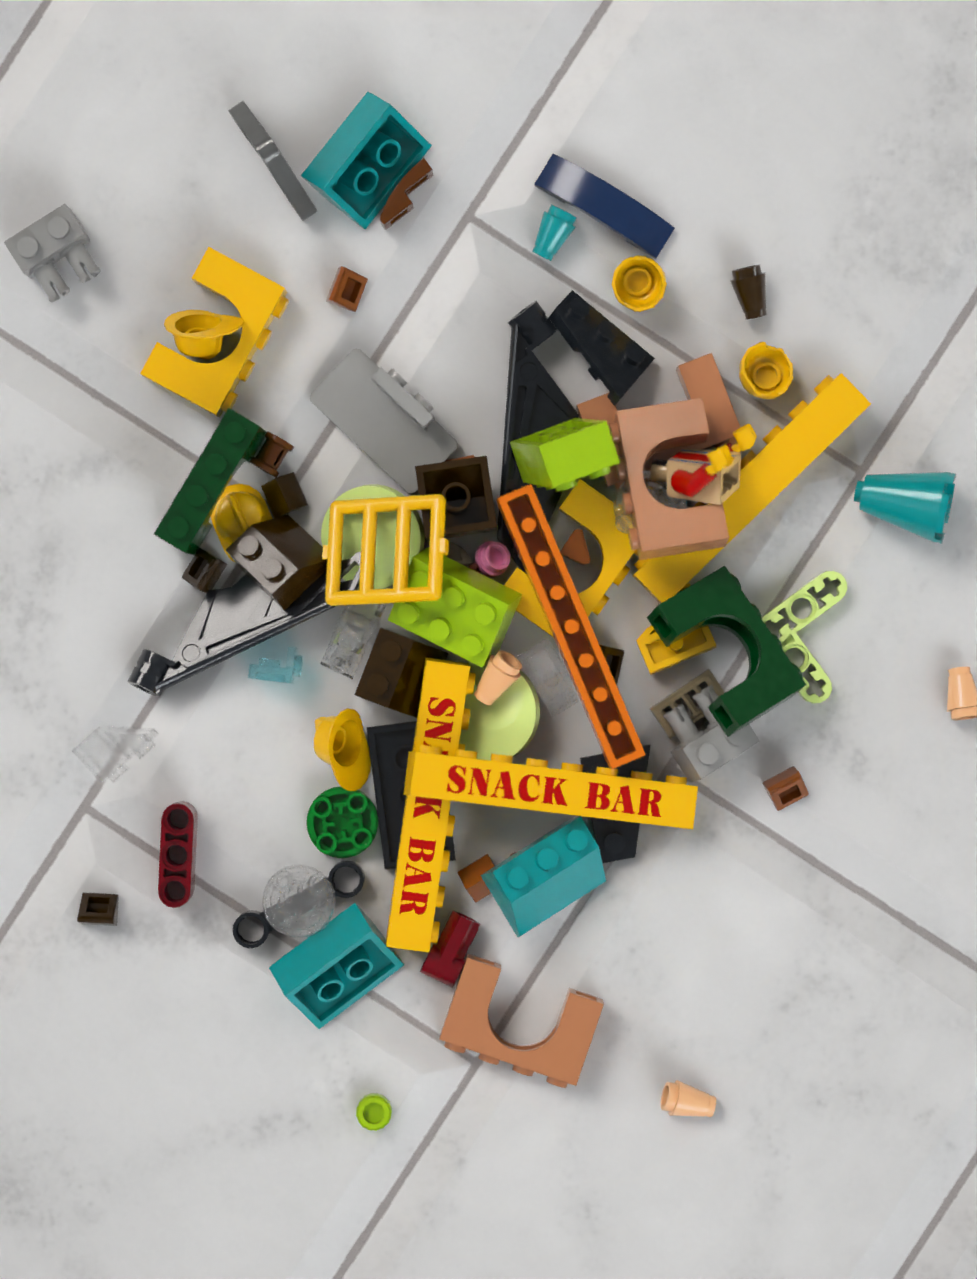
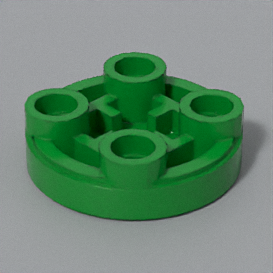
[306,786,379,858]

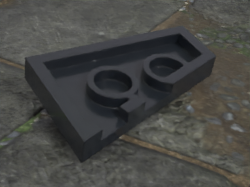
[549,290,655,406]
[580,744,651,863]

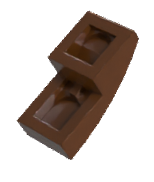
[380,158,433,230]

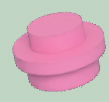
[475,541,510,577]

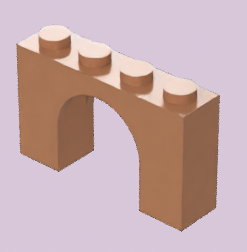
[576,353,740,491]
[609,398,729,560]
[439,953,604,1088]

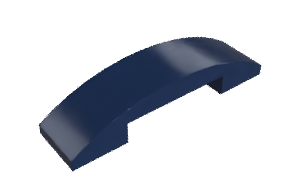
[534,154,675,259]

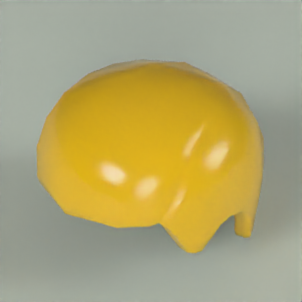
[611,255,667,312]
[739,342,793,399]

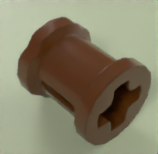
[249,431,294,478]

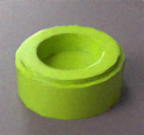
[356,1093,392,1131]

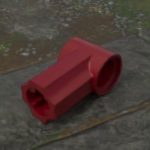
[420,910,480,988]

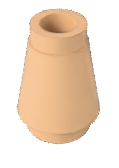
[474,650,522,706]
[947,667,977,720]
[660,1080,716,1117]

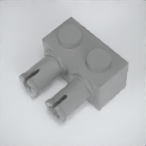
[4,204,101,302]
[663,685,759,782]

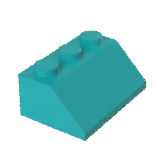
[301,92,432,229]
[480,816,606,937]
[269,903,404,1029]

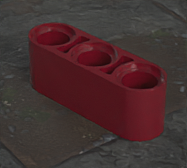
[158,801,198,908]

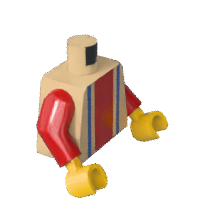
[650,424,757,505]

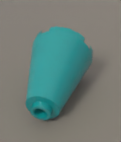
[854,472,956,544]

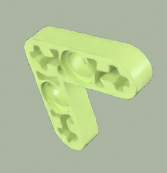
[762,571,847,703]

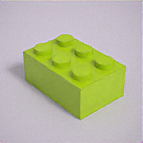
[510,418,620,492]
[388,547,523,668]

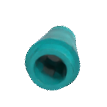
[532,204,577,261]

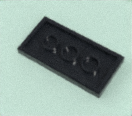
[367,721,456,870]

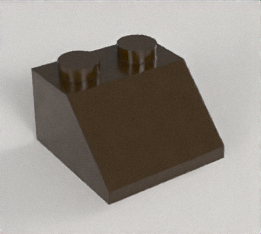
[415,456,497,541]
[226,514,327,611]
[355,627,449,718]

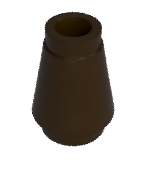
[730,265,767,320]

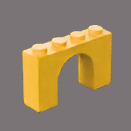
[140,247,289,418]
[505,479,638,638]

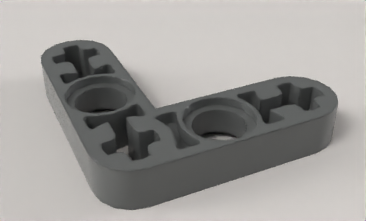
[228,101,317,221]

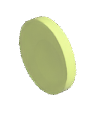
[321,484,425,589]
[459,662,540,761]

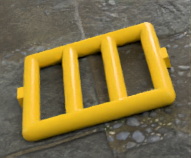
[322,494,449,606]

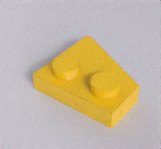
[636,583,717,675]

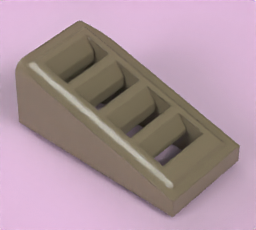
[649,669,725,739]

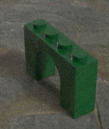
[154,408,266,555]
[647,566,806,737]

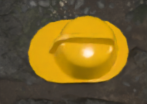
[164,310,244,359]
[211,484,272,562]
[313,708,371,791]

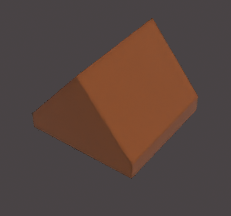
[326,266,368,312]
[560,528,591,565]
[762,766,809,811]
[457,853,495,903]

